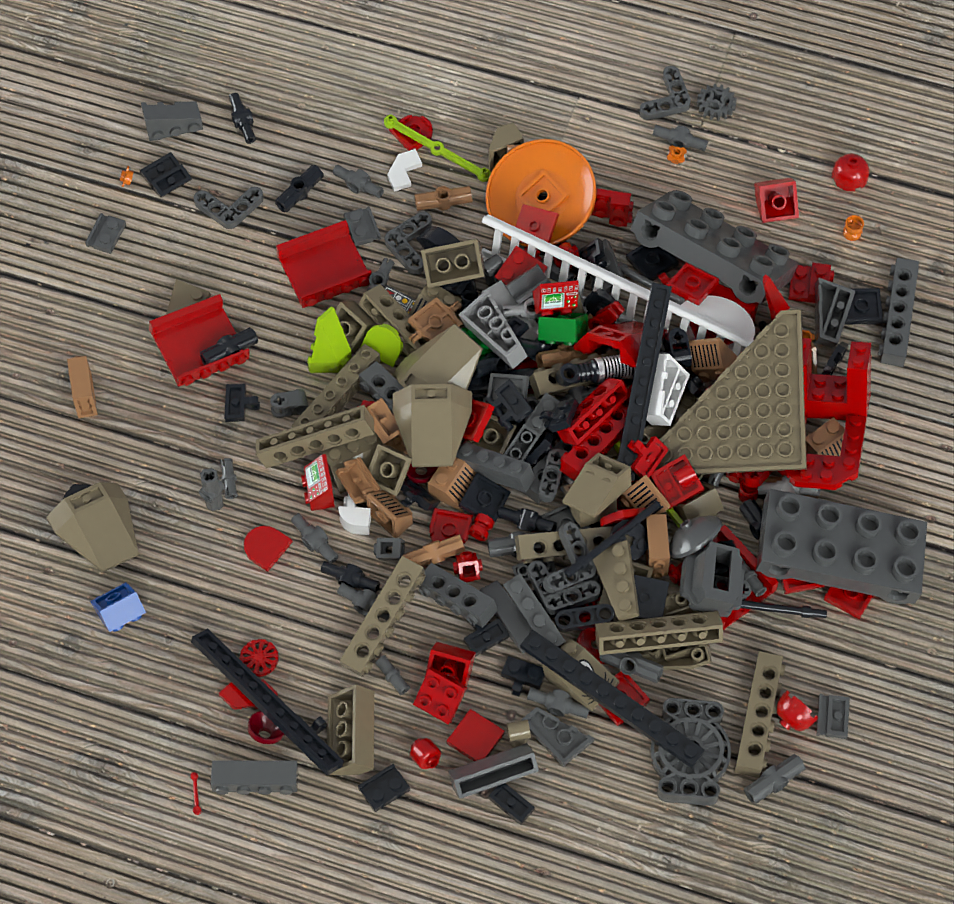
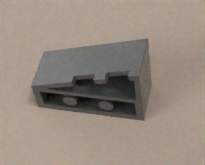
[141,101,203,141]
[815,278,855,349]

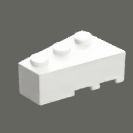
[646,354,690,426]

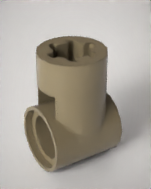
[506,720,531,748]

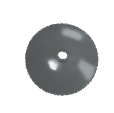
[669,515,722,558]

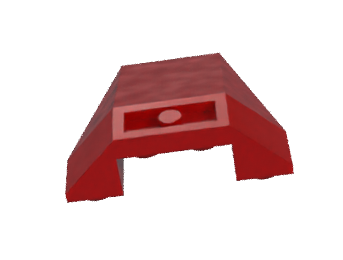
[573,321,667,368]

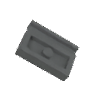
[344,206,381,247]
[85,213,126,254]
[816,694,850,739]

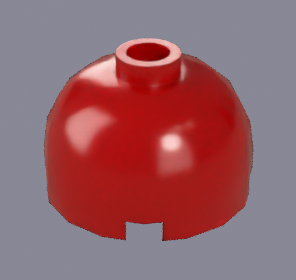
[832,153,870,191]
[776,690,818,731]

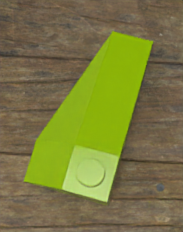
[307,306,352,373]

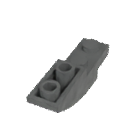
[504,393,560,461]

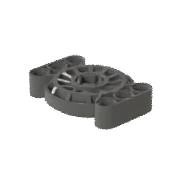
[650,698,731,806]

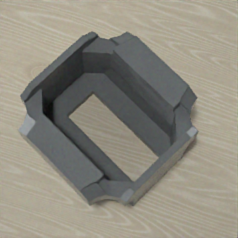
[679,541,745,617]

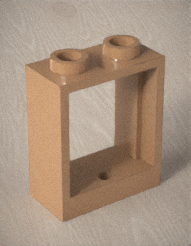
[67,356,98,418]
[645,514,670,578]

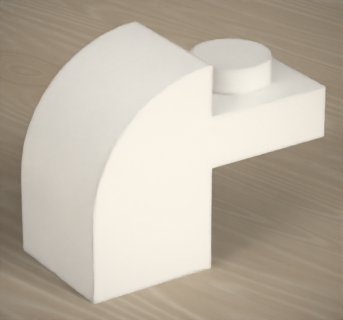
[338,494,371,535]

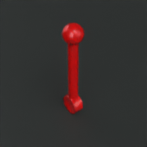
[190,772,201,815]

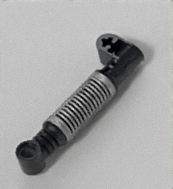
[556,328,692,387]

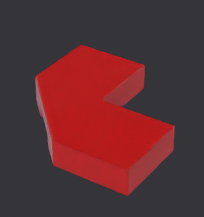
[219,679,278,709]

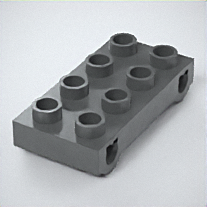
[630,190,799,304]
[756,489,927,604]

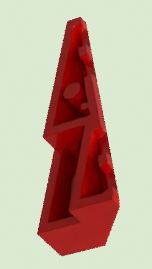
[763,274,790,321]

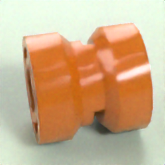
[843,215,864,241]

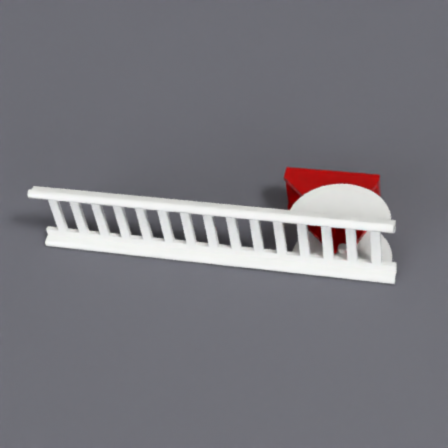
[482,214,759,356]

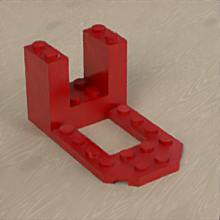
[778,338,871,490]

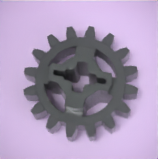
[697,84,737,121]

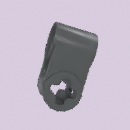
[270,389,309,418]

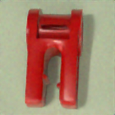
[588,301,625,330]

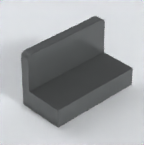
[505,264,551,304]

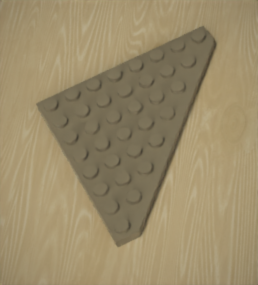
[654,309,807,474]

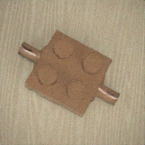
[408,297,463,344]

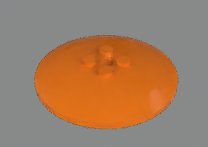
[486,139,597,247]

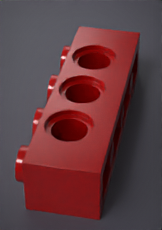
[557,378,630,445]

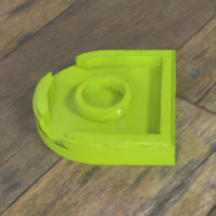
[360,324,403,367]

